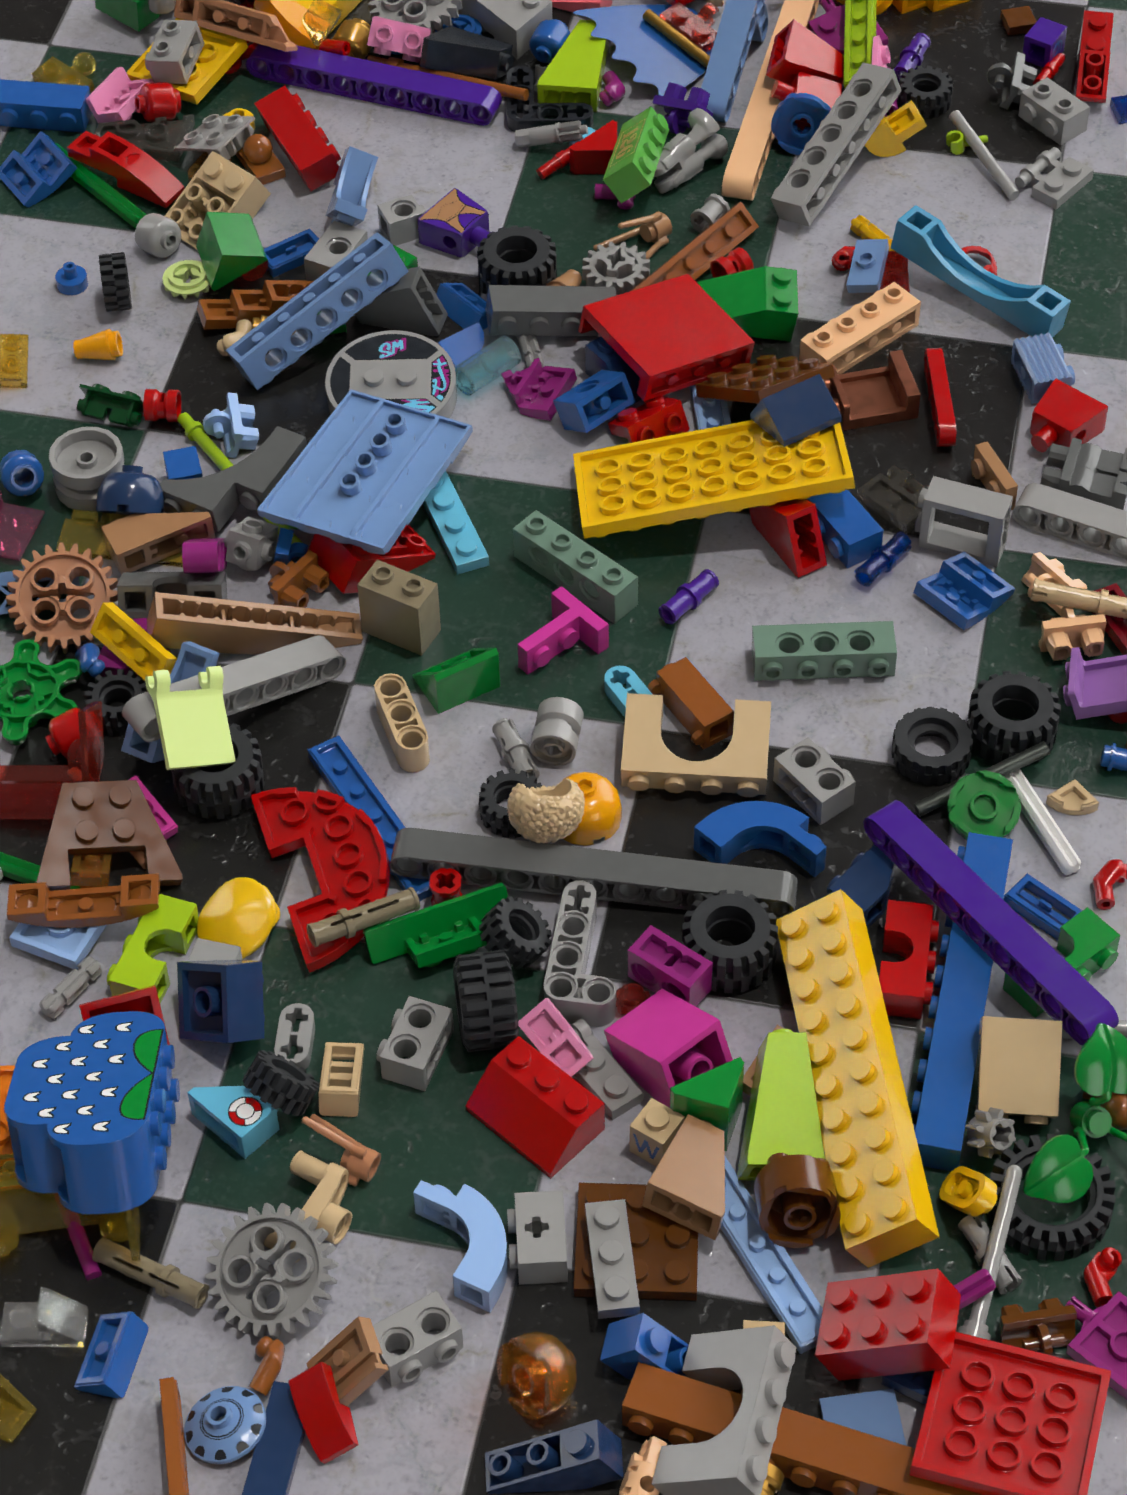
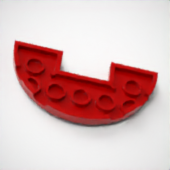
[251,787,390,973]

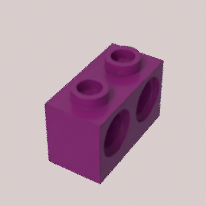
[628,925,713,1007]

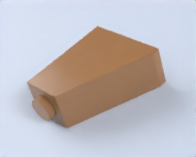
[642,1114,725,1240]

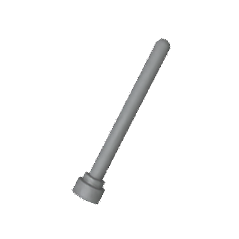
[957,1165,1022,1340]

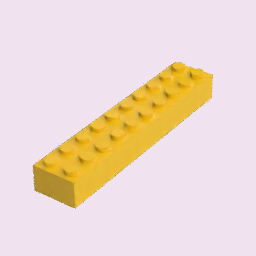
[776,889,940,1268]

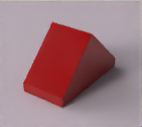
[570,120,617,174]

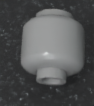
[135,213,181,258]

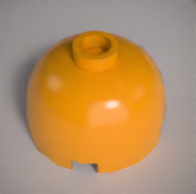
[562,772,622,846]

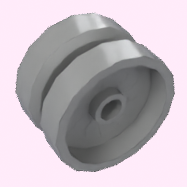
[49,427,124,511]

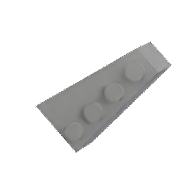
[458,0,553,59]

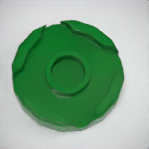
[947,770,1022,840]

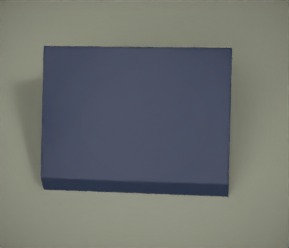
[750,374,842,447]

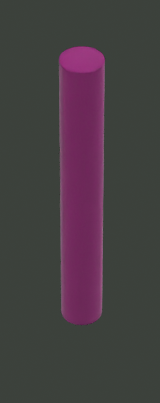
[53,1193,102,1281]

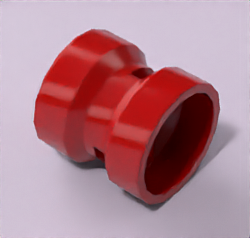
[710,247,754,278]
[143,389,182,422]

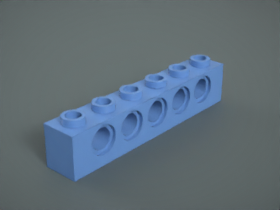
[226,232,409,390]

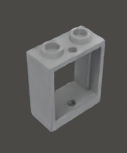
[915,476,1013,567]

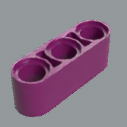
[182,538,227,573]

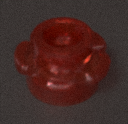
[616,983,651,1016]

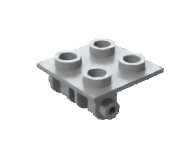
[175,114,255,160]

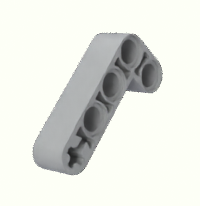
[544,880,616,1027]

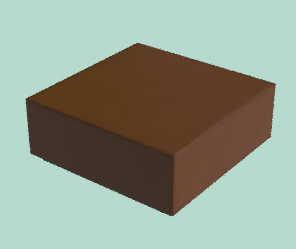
[1000,6,1037,36]

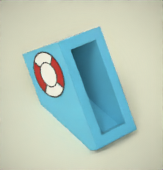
[187,1086,280,1159]

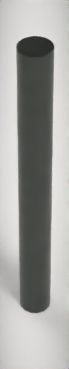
[914,741,1050,817]

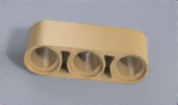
[374,673,430,773]

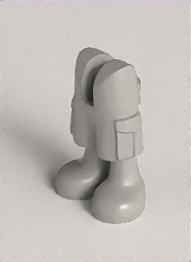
[654,108,728,194]

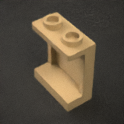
[976,1016,1062,1125]

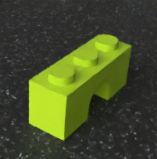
[107,894,199,1003]

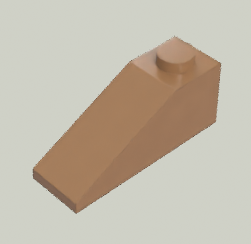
[101,512,215,575]

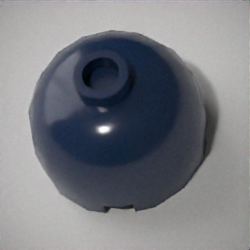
[96,465,164,515]

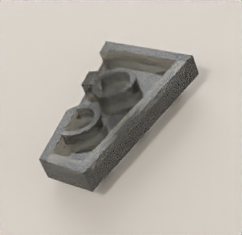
[94,114,195,162]

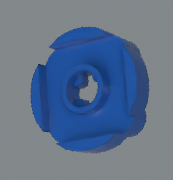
[771,93,831,155]

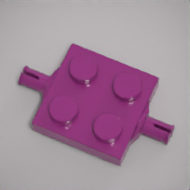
[808,0,888,55]
[1065,1291,1127,1400]

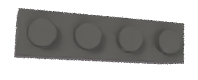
[485,285,616,336]

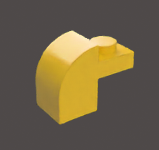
[865,100,927,157]

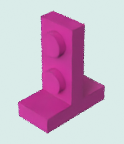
[518,586,609,675]

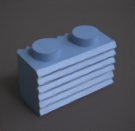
[1011,332,1075,404]

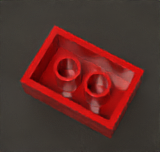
[815,1268,961,1381]

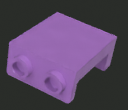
[1063,647,1127,720]

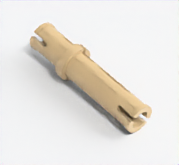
[1030,578,1127,619]

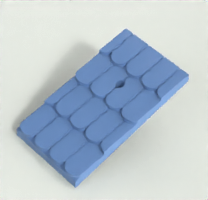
[257,389,473,555]

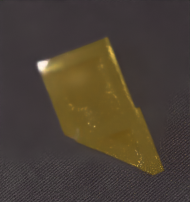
[302,0,342,46]

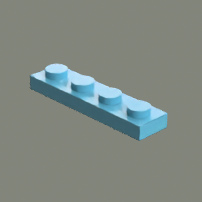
[422,471,489,575]

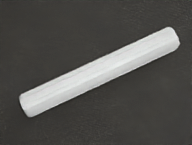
[1004,769,1081,875]

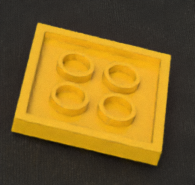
[126,17,248,105]

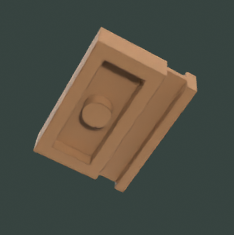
[306,1316,388,1406]

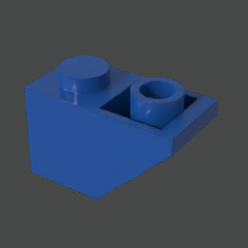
[600,1313,689,1380]

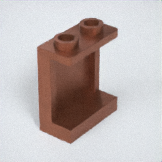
[824,350,920,431]

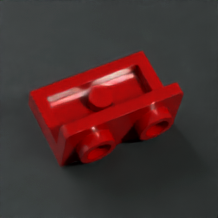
[608,395,690,443]

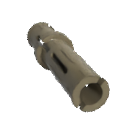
[306,887,420,948]
[92,1237,209,1309]

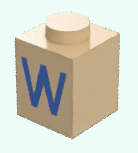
[629,1098,685,1167]

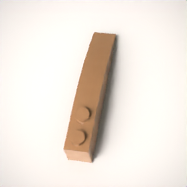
[146,592,363,654]

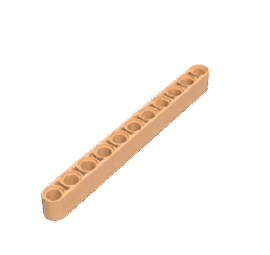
[722,0,819,201]

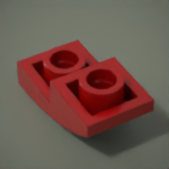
[288,1362,359,1464]

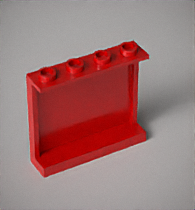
[578,274,755,401]

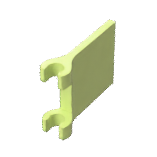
[145,666,236,770]

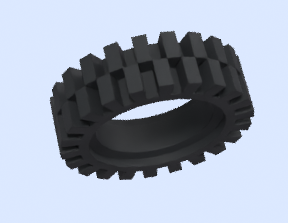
[988,1134,1116,1261]

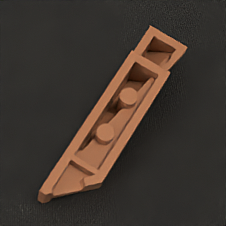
[174,0,298,52]

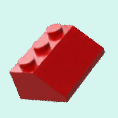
[465,1036,605,1179]

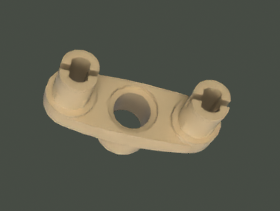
[263,1150,352,1263]

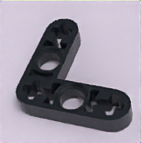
[507,66,594,132]

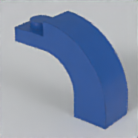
[693,801,827,877]

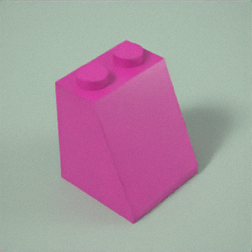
[604,989,733,1108]

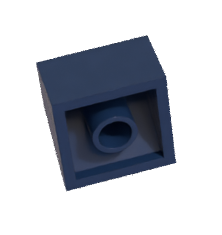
[177,960,265,1043]

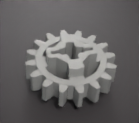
[582,242,650,295]

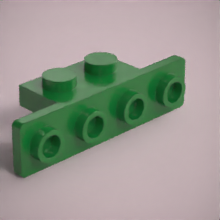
[363,883,508,968]

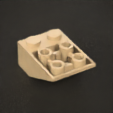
[165,151,271,250]

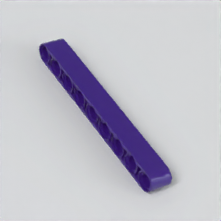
[246,44,502,126]
[863,800,1119,1046]

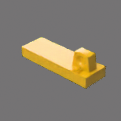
[90,602,177,680]

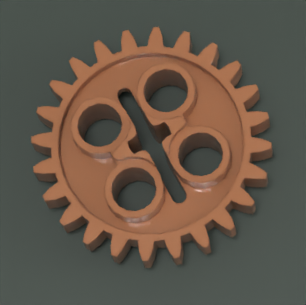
[6,542,118,654]

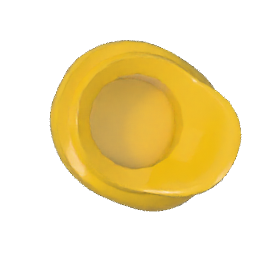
[197,877,280,959]

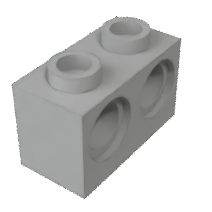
[773,737,856,825]
[377,996,454,1091]
[373,1290,464,1387]

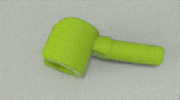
[946,130,988,155]

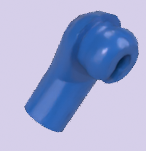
[75,643,106,678]

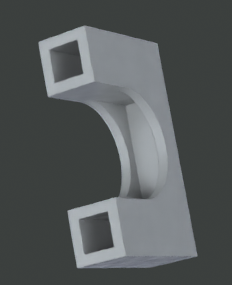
[652,1325,797,1495]

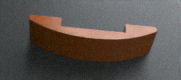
[7,873,160,928]

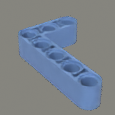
[701,0,769,123]

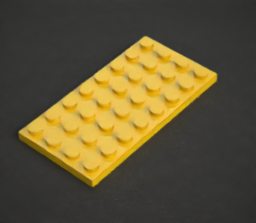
[573,420,855,539]

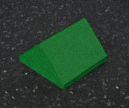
[196,212,267,291]
[413,648,500,714]
[670,1057,744,1151]

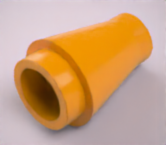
[73,329,123,360]

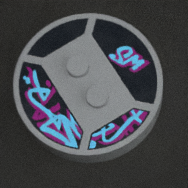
[325,330,457,418]

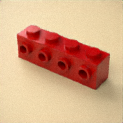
[254,86,341,192]

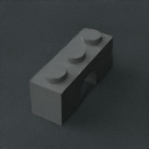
[117,571,228,618]

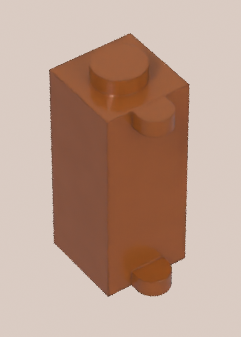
[647,657,734,749]

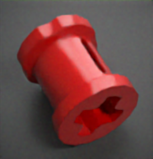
[429,868,463,906]

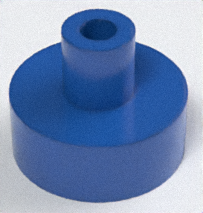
[55,262,88,295]

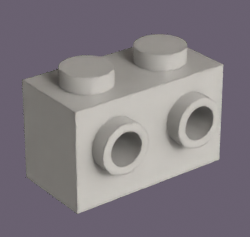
[145,20,204,84]
[1018,77,1090,145]

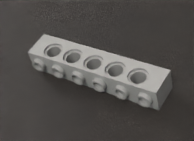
[770,63,902,227]

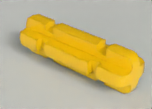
[850,215,899,260]

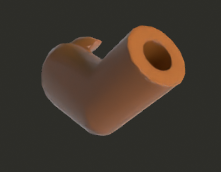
[248,1336,285,1396]

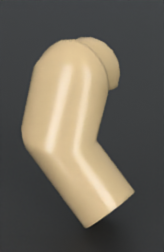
[217,319,252,356]

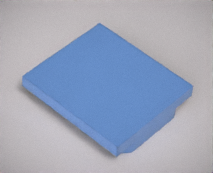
[819,1388,907,1446]

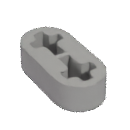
[274,1003,315,1069]

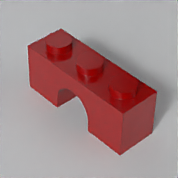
[879,900,939,1019]

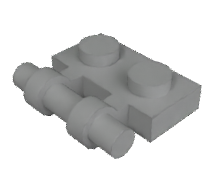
[1015,147,1094,209]

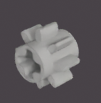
[965,1107,1016,1158]

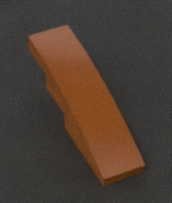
[197,280,314,330]

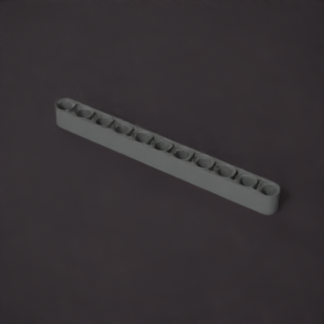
[390,828,798,920]

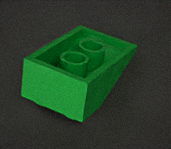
[697,266,799,342]

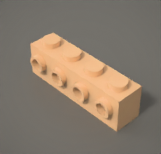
[799,282,921,374]

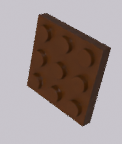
[695,354,835,404]
[574,1182,698,1301]

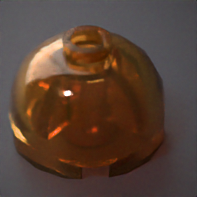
[496,1331,577,1420]

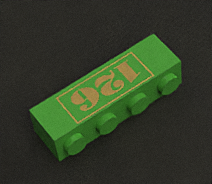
[603,106,669,203]

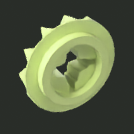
[162,260,210,299]

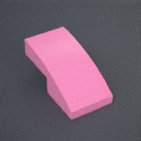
[518,998,594,1077]

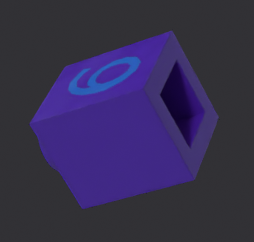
[1023,17,1067,67]

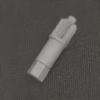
[515,120,588,148]

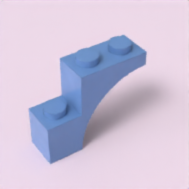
[325,146,378,227]
[121,641,220,763]

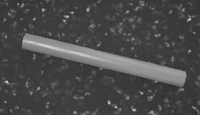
[949,110,1020,200]

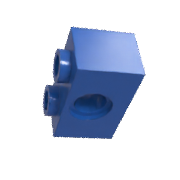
[553,370,636,433]

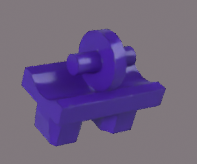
[652,82,713,134]

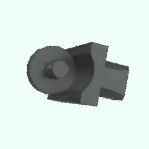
[987,51,1037,110]

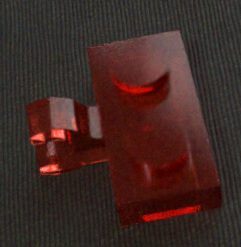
[659,2,719,52]

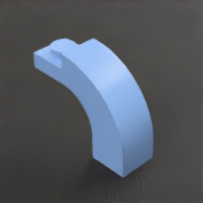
[413,1180,508,1313]

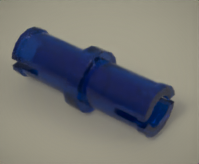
[854,532,912,587]

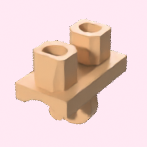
[1021,552,1087,616]
[1039,606,1107,661]

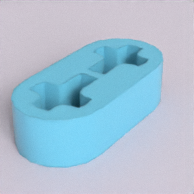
[604,666,653,717]

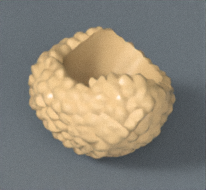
[507,778,585,843]

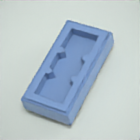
[846,239,889,293]

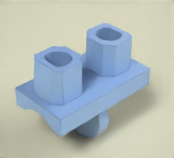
[203,392,259,458]

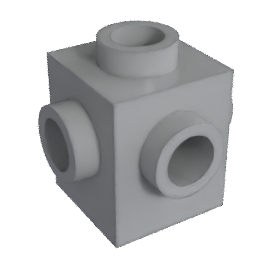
[224,516,278,571]

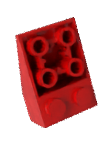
[307,525,436,594]

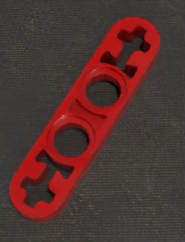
[924,348,956,447]

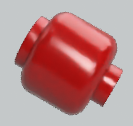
[135,82,181,123]
[45,707,102,760]

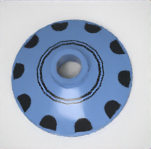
[184,1386,266,1464]

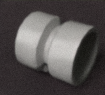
[530,697,584,765]

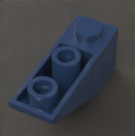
[827,844,896,929]
[485,1419,624,1494]

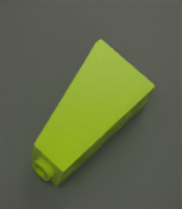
[537,19,609,112]
[737,1029,825,1180]

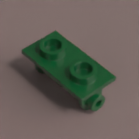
[77,384,143,427]

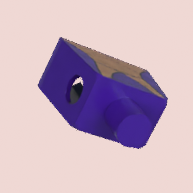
[417,188,491,257]

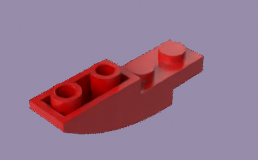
[1075,10,1114,103]
[67,131,185,208]

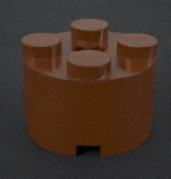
[754,1153,841,1248]

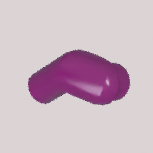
[599,71,625,106]
[595,184,636,209]

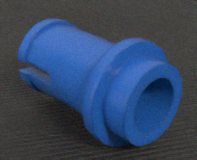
[1100,743,1127,771]

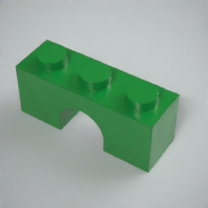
[1003,907,1120,1018]

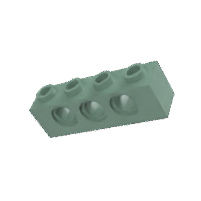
[513,510,638,624]
[751,621,897,681]

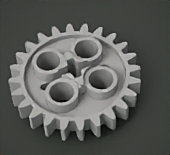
[368,0,463,35]
[205,1203,339,1339]

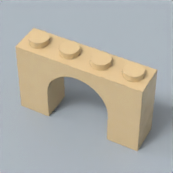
[621,693,771,797]

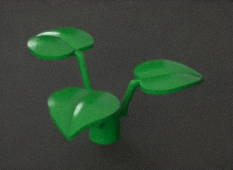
[1023,1023,1127,1203]

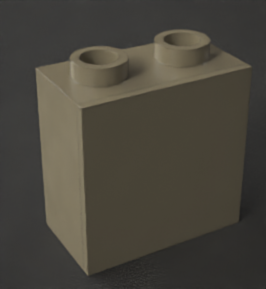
[357,560,441,656]

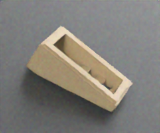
[319,1042,364,1117]

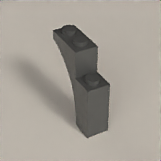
[160,426,307,532]

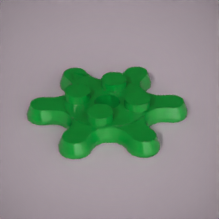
[0,639,82,746]

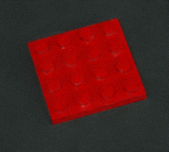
[909,1332,1111,1495]

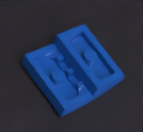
[0,131,77,208]
[913,551,1015,630]

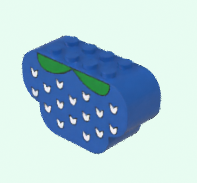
[4,1011,180,1214]

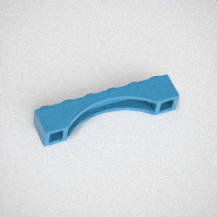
[891,205,1071,337]

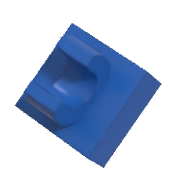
[273,528,308,565]

